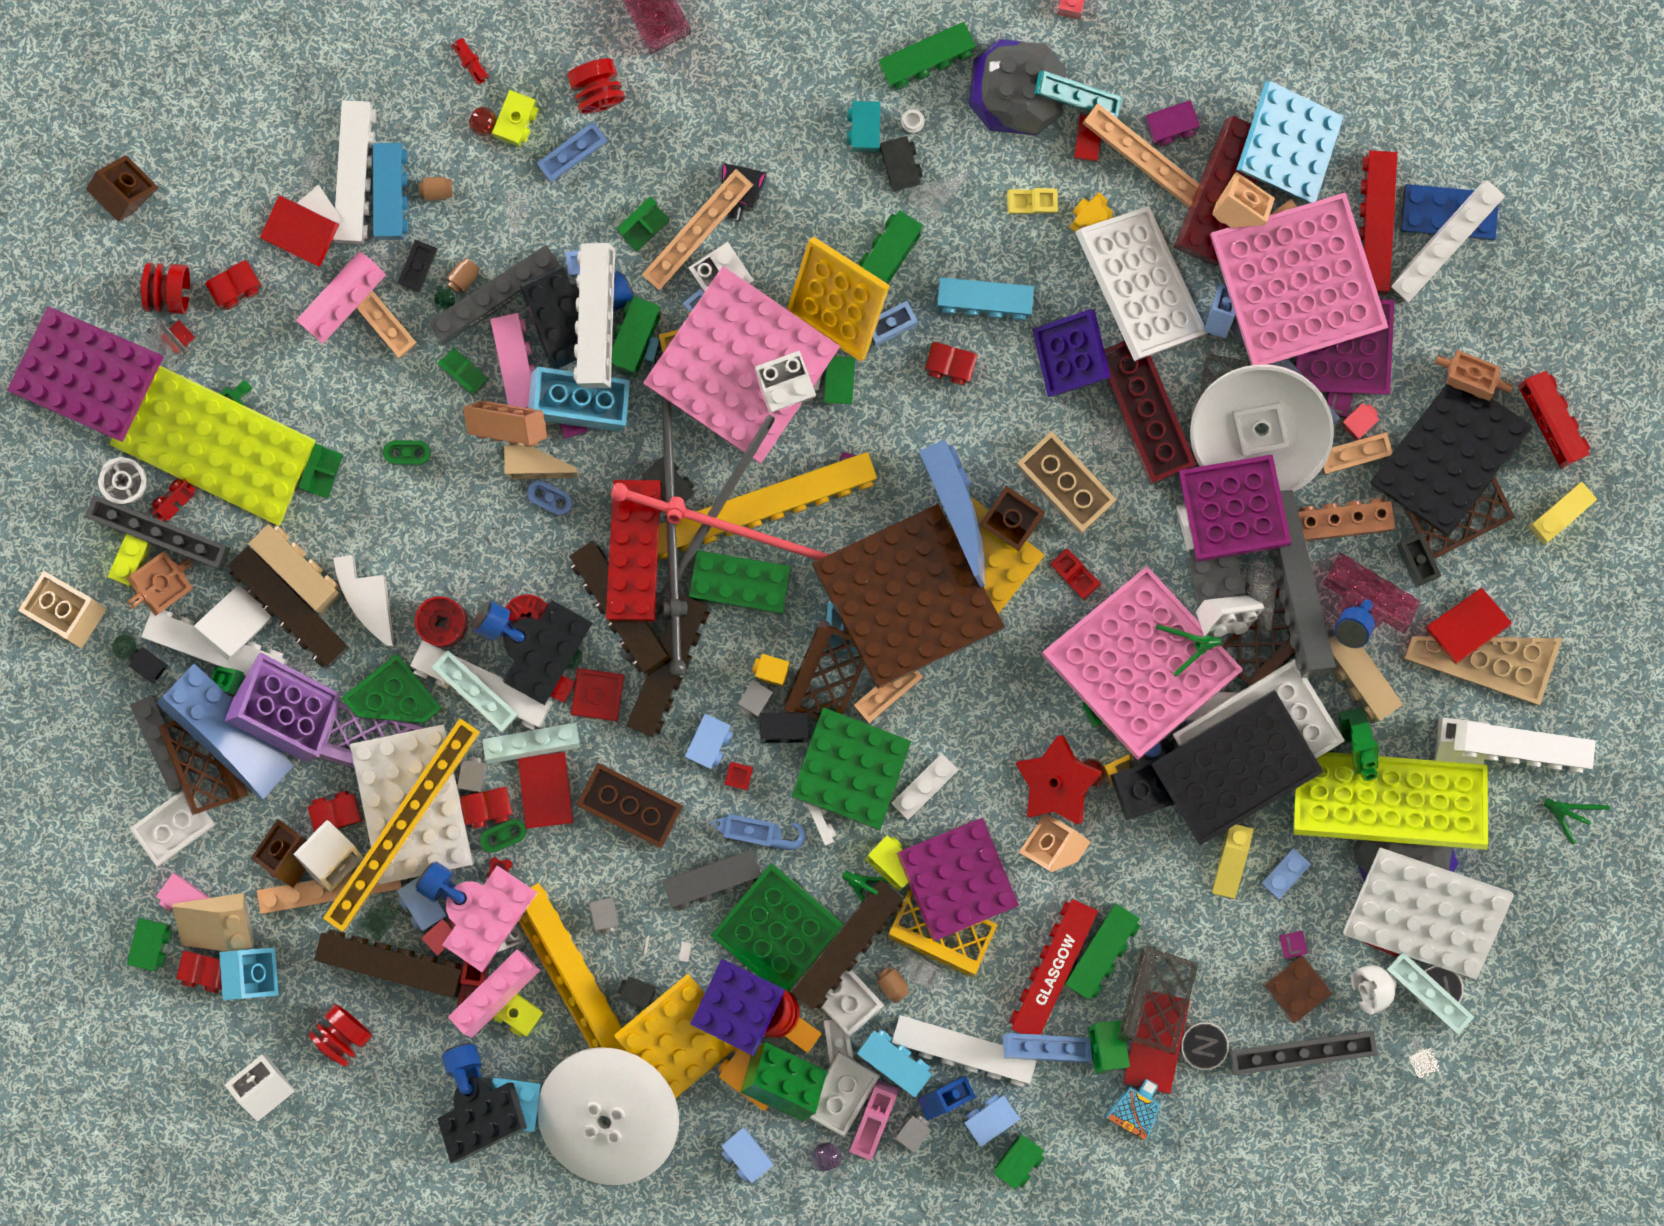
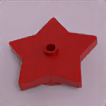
[1016,735,1102,824]

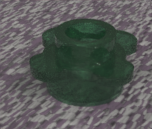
[434,285,455,311]

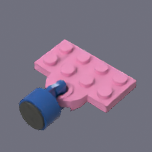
[416,861,537,973]

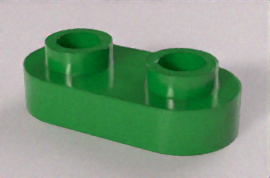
[383,440,431,465]
[480,819,527,853]

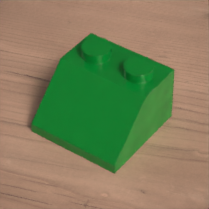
[992,1133,1045,1190]

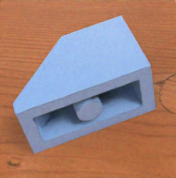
[1204,284,1235,339]

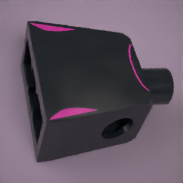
[721,163,767,222]

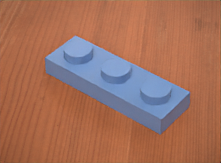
[537,122,608,183]

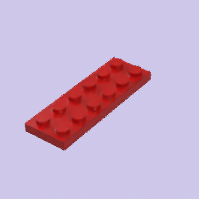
[606,480,662,622]

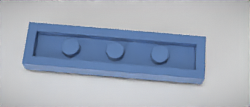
[1003,1033,1092,1063]

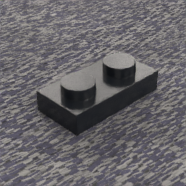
[397,240,438,293]

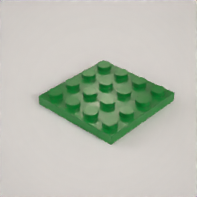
[790,707,911,830]
[711,863,845,991]

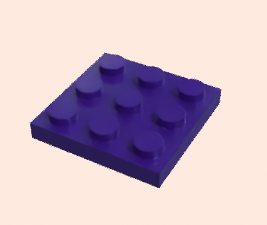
[1032,309,1111,397]
[690,958,785,1056]

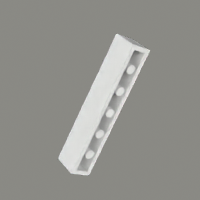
[333,100,376,245]
[1390,180,1505,303]
[574,243,615,389]
[141,610,288,675]
[410,640,552,730]
[1454,722,1595,773]
[891,1015,1037,1087]

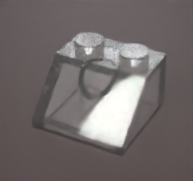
[134,319,191,373]

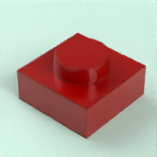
[162,320,196,353]
[550,675,575,703]
[724,761,753,791]

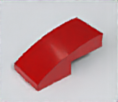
[1074,114,1101,162]
[1050,548,1101,601]

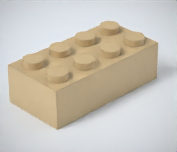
[1016,431,1117,535]
[248,524,341,615]
[1329,635,1403,724]

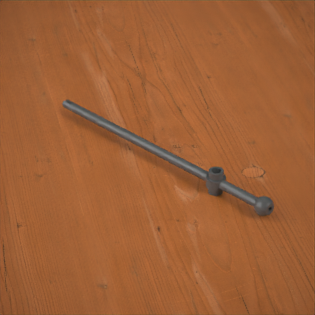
[661,397,688,675]
[620,415,775,662]

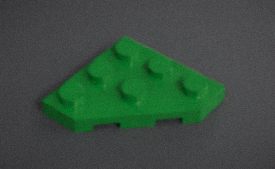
[341,654,442,724]

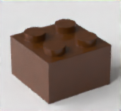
[1263,956,1332,1023]

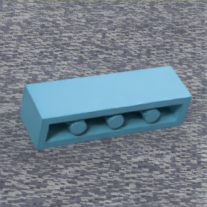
[937,277,1034,321]

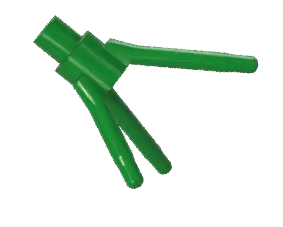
[1156,625,1222,677]
[1543,798,1610,844]
[842,870,889,902]

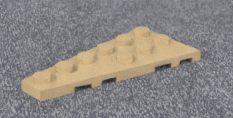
[1404,636,1562,706]

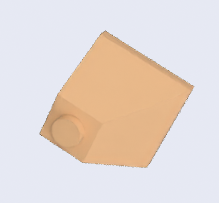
[1212,172,1275,228]
[1019,814,1090,872]

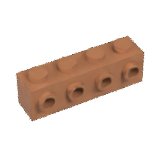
[463,400,547,447]
[1298,498,1395,541]

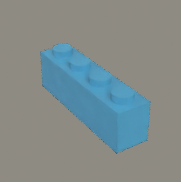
[373,143,408,240]

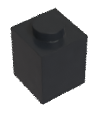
[128,647,168,684]

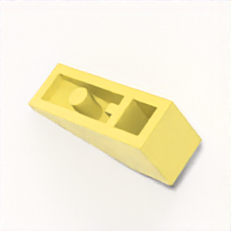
[1528,482,1597,545]
[1212,824,1254,899]

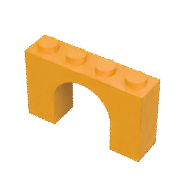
[718,1014,822,1111]

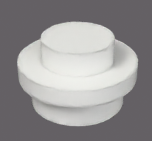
[901,109,925,133]

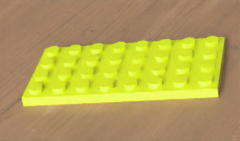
[109,366,316,526]
[1294,752,1488,850]

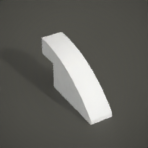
[333,555,395,648]

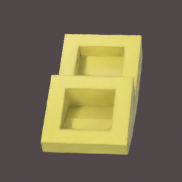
[1007,188,1058,214]

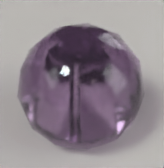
[812,1142,842,1171]

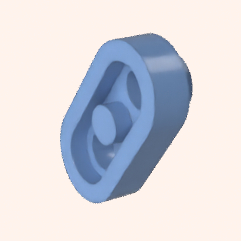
[527,481,573,516]

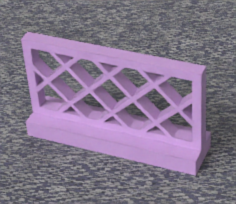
[319,702,424,768]

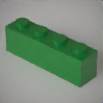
[878,22,976,90]
[1064,903,1141,1000]

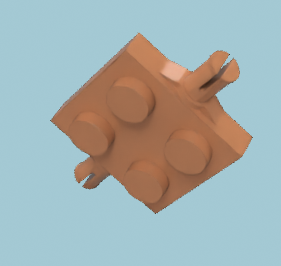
[1435,350,1513,401]
[126,551,193,616]

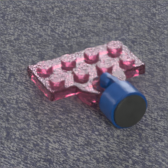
[1323,552,1421,648]

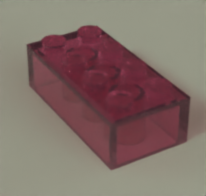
[621,0,691,55]

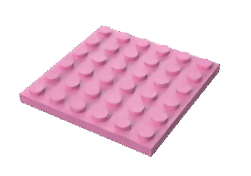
[1210,192,1389,365]
[643,266,840,464]
[1041,566,1243,760]

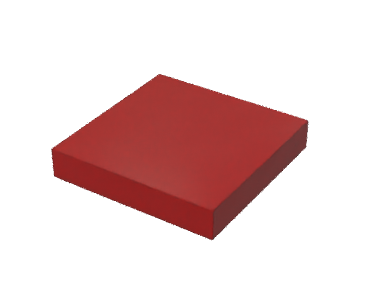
[571,668,625,722]

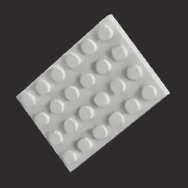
[1075,206,1208,361]
[1172,659,1345,758]
[350,724,473,884]
[1343,848,1514,980]

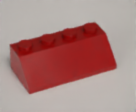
[1518,371,1590,469]

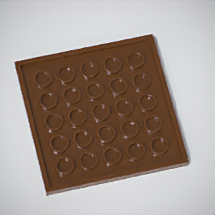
[812,504,1005,689]

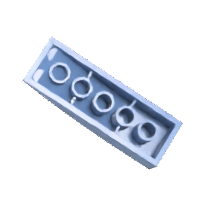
[919,439,985,587]
[156,664,294,800]

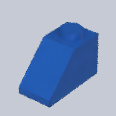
[918,1075,976,1121]

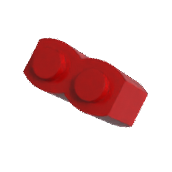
[205,260,262,310]
[925,342,978,386]
[459,787,513,829]
[307,791,363,833]
[176,951,222,993]

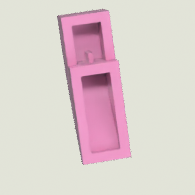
[849,1080,899,1161]

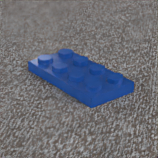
[1401,184,1499,240]

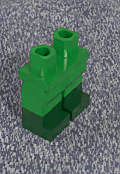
[1339,707,1378,781]

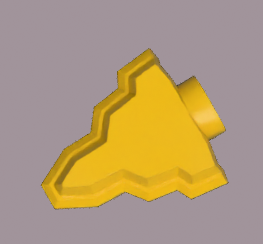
[1069,192,1113,232]

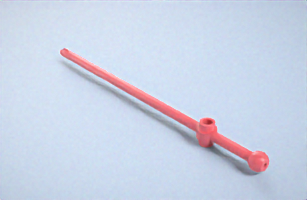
[610,483,829,560]

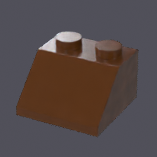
[86,155,159,222]
[979,486,1045,552]
[251,819,308,888]

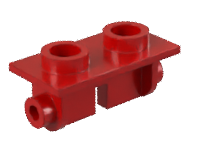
[150,478,196,522]

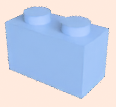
[872,301,918,347]
[685,714,733,770]
[397,876,448,931]
[964,1094,1020,1147]
[721,1127,774,1183]

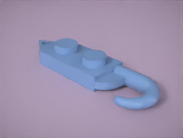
[711,814,806,850]

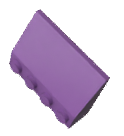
[225,653,341,762]

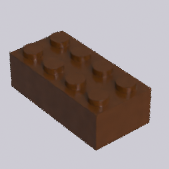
[576,763,684,849]

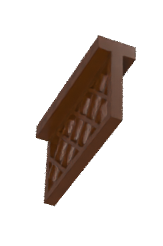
[1404,475,1515,559]
[1222,588,1296,686]
[784,619,865,720]
[158,720,248,816]

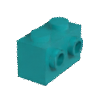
[847,101,881,153]

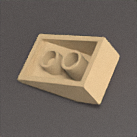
[504,443,579,479]
[18,571,107,649]
[172,893,253,952]

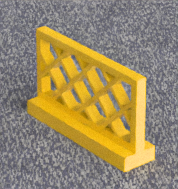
[887,887,998,978]

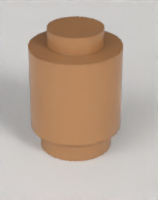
[419,177,452,201]
[446,258,480,294]
[876,967,910,1003]

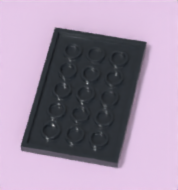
[1370,384,1533,537]
[1151,690,1324,845]

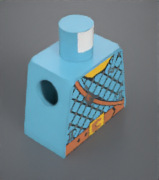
[1106,1079,1160,1141]

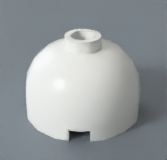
[98,457,147,505]
[1351,965,1396,1015]

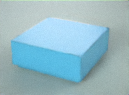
[645,337,660,364]

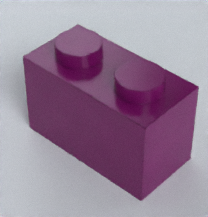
[1145,100,1200,147]

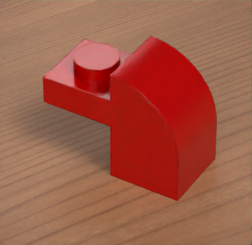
[457,961,489,1007]

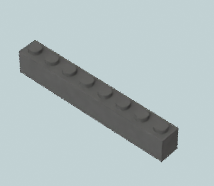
[1268,490,1336,678]

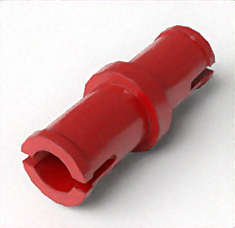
[451,38,489,85]

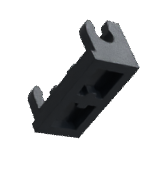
[760,713,808,744]

